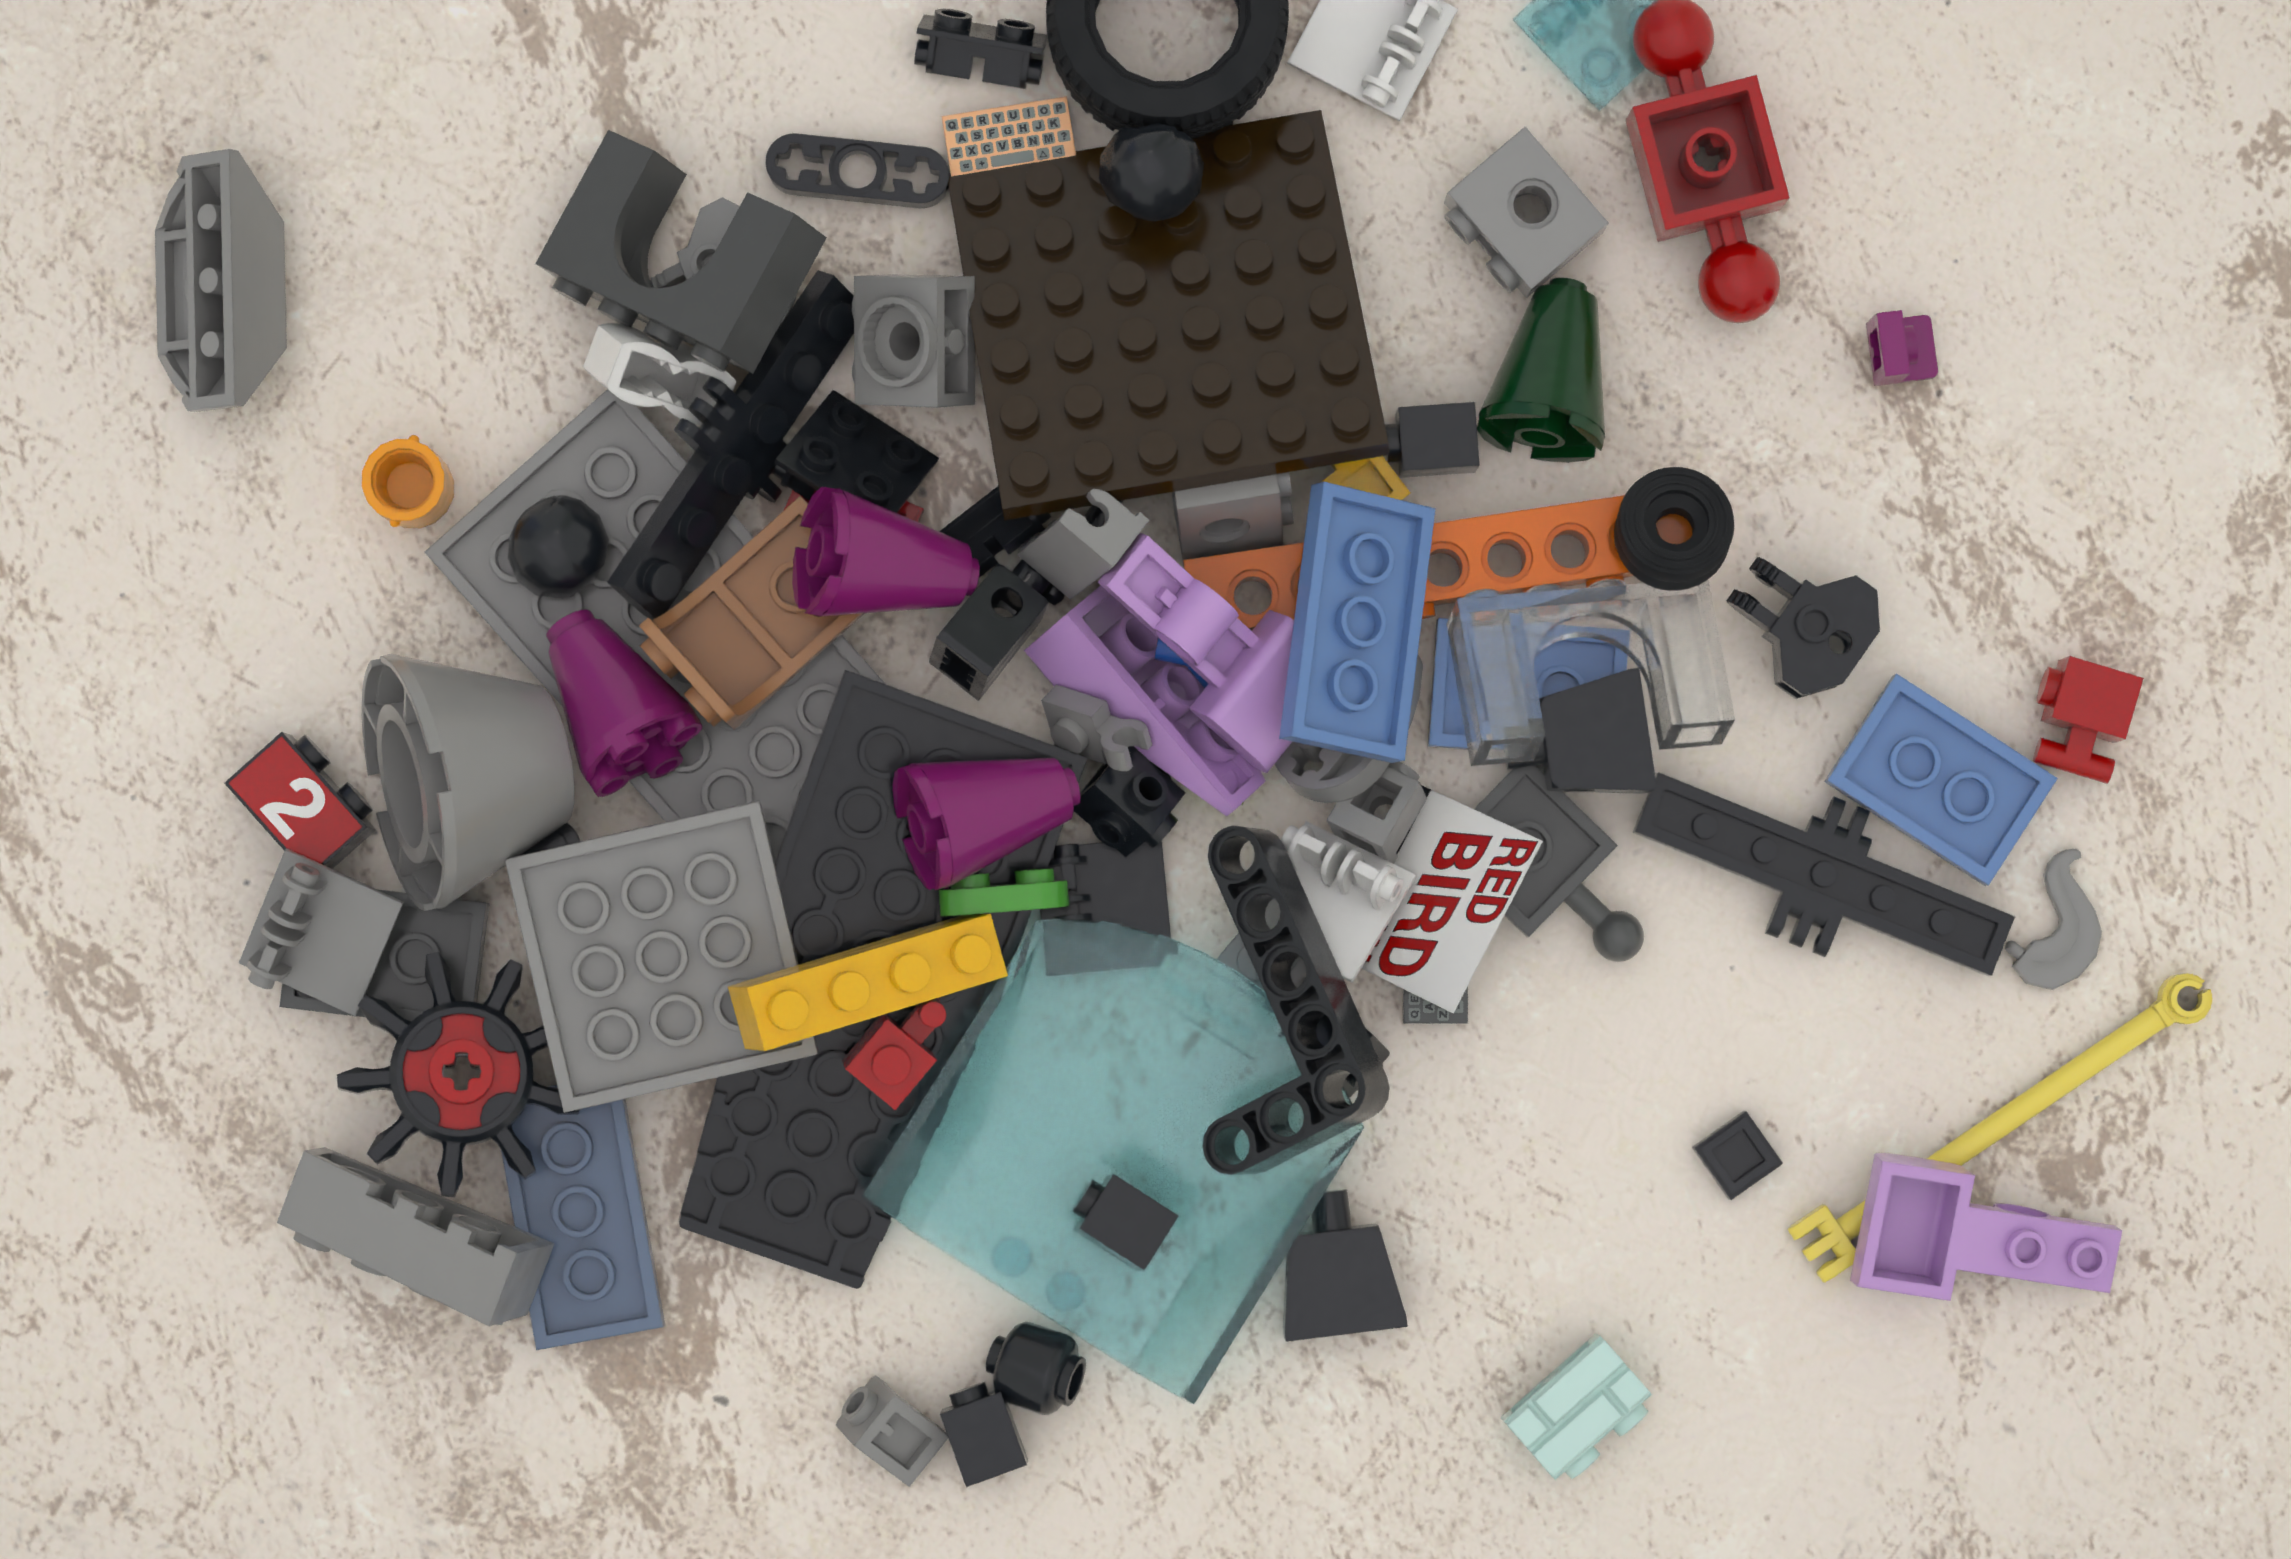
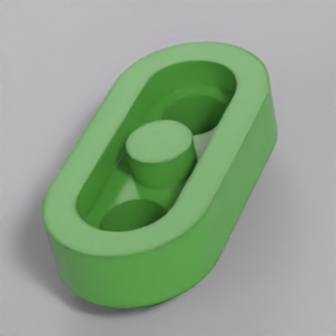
[939,868,1069,916]

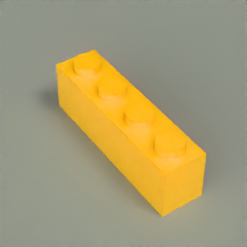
[728,914,1008,1051]

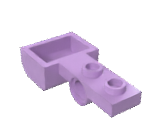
[1098,533,1294,773]
[1850,1153,2122,1301]

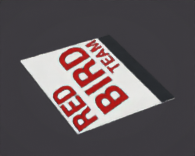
[1362,785,1543,1014]

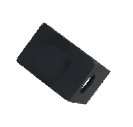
[929,559,1051,701]
[1502,668,1657,794]
[1283,1189,1408,1342]

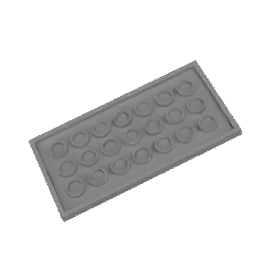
[425,389,885,863]

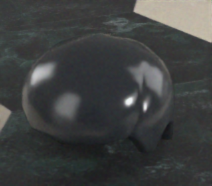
[1099,122,1204,221]
[508,496,609,599]

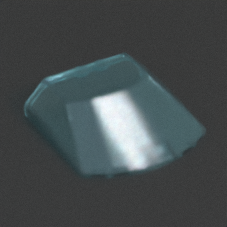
[862,919,1364,1404]

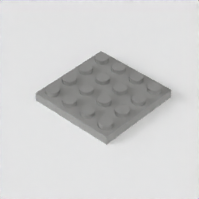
[505,800,818,1113]

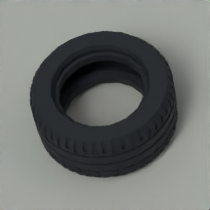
[1046,0,1289,139]

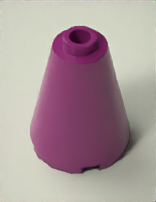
[792,487,979,617]
[893,758,1080,890]

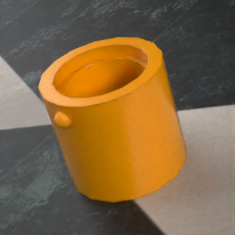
[362,435,454,529]

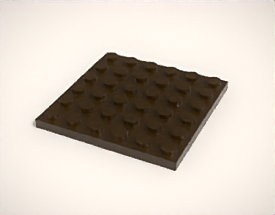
[948,110,1389,521]

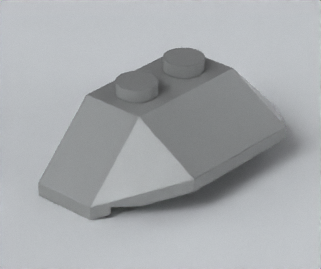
[155,149,287,412]

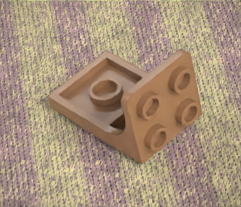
[639,496,865,730]

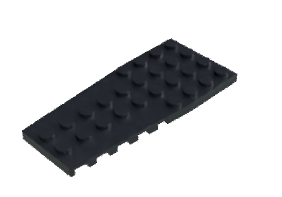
[679,670,1088,1289]

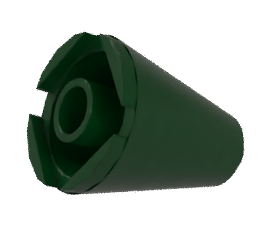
[1477,278,1605,463]

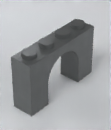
[535,130,827,374]

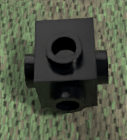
[1073,746,1186,857]

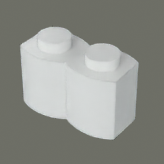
[583,323,736,425]

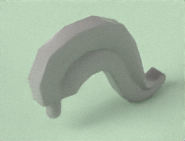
[2005,849,2102,990]

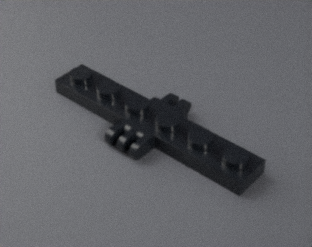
[607,270,854,619]
[1632,772,2015,976]

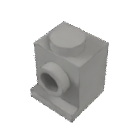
[1327,762,1427,864]

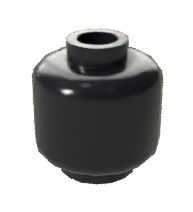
[986,1322,1086,1415]

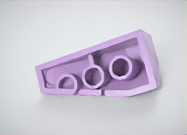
[1024,585,1266,816]

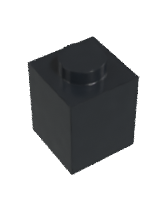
[1385,402,1480,478]
[1072,1174,1179,1271]
[940,1382,1028,1487]

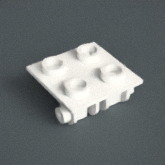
[1287,0,1458,121]
[1265,821,1416,983]

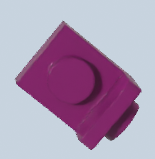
[1866,310,1938,386]

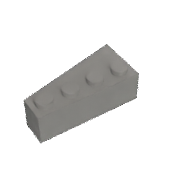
[277,1147,554,1326]

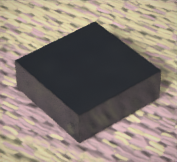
[1692,1111,1783,1200]

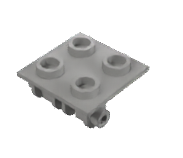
[239,849,404,1016]

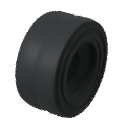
[1614,467,1734,591]

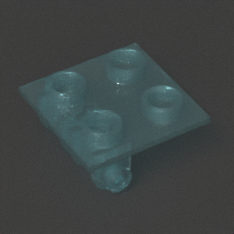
[1513,0,1657,111]

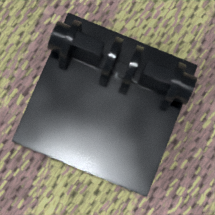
[773,390,939,513]
[1040,841,1173,976]

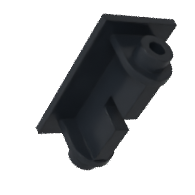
[914,9,1048,89]
[939,486,1052,578]

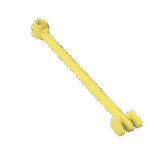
[1787,973,2213,1283]

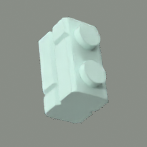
[1500,1333,1652,1480]

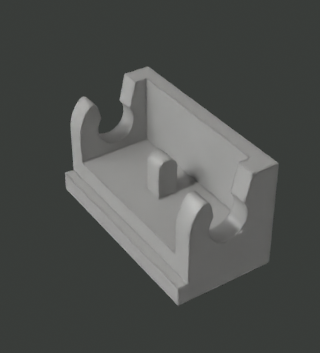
[1017,489,1149,600]

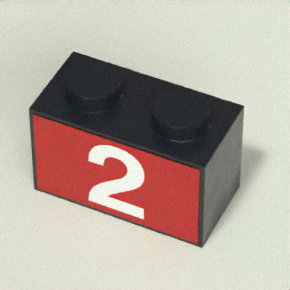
[224,732,376,869]

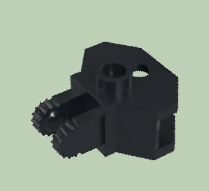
[1726,557,1880,699]

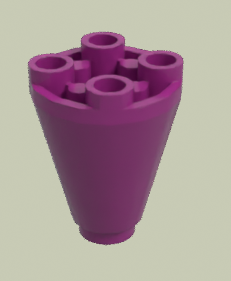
[546,609,703,797]

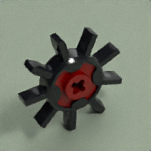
[337,952,580,1197]

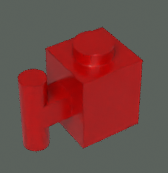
[2033,656,2144,784]
[842,998,946,1110]

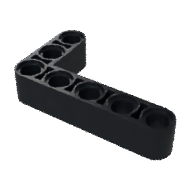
[1202,826,1390,1175]

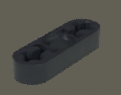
[765,133,949,208]

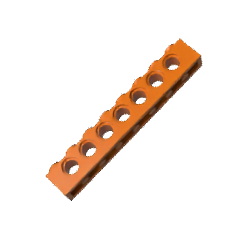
[1183,495,1692,631]

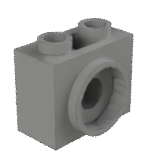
[1444,127,1609,298]
[852,274,975,408]
[1172,472,1294,560]

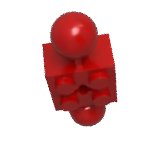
[1625,0,1790,323]

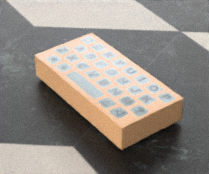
[941,96,1076,177]

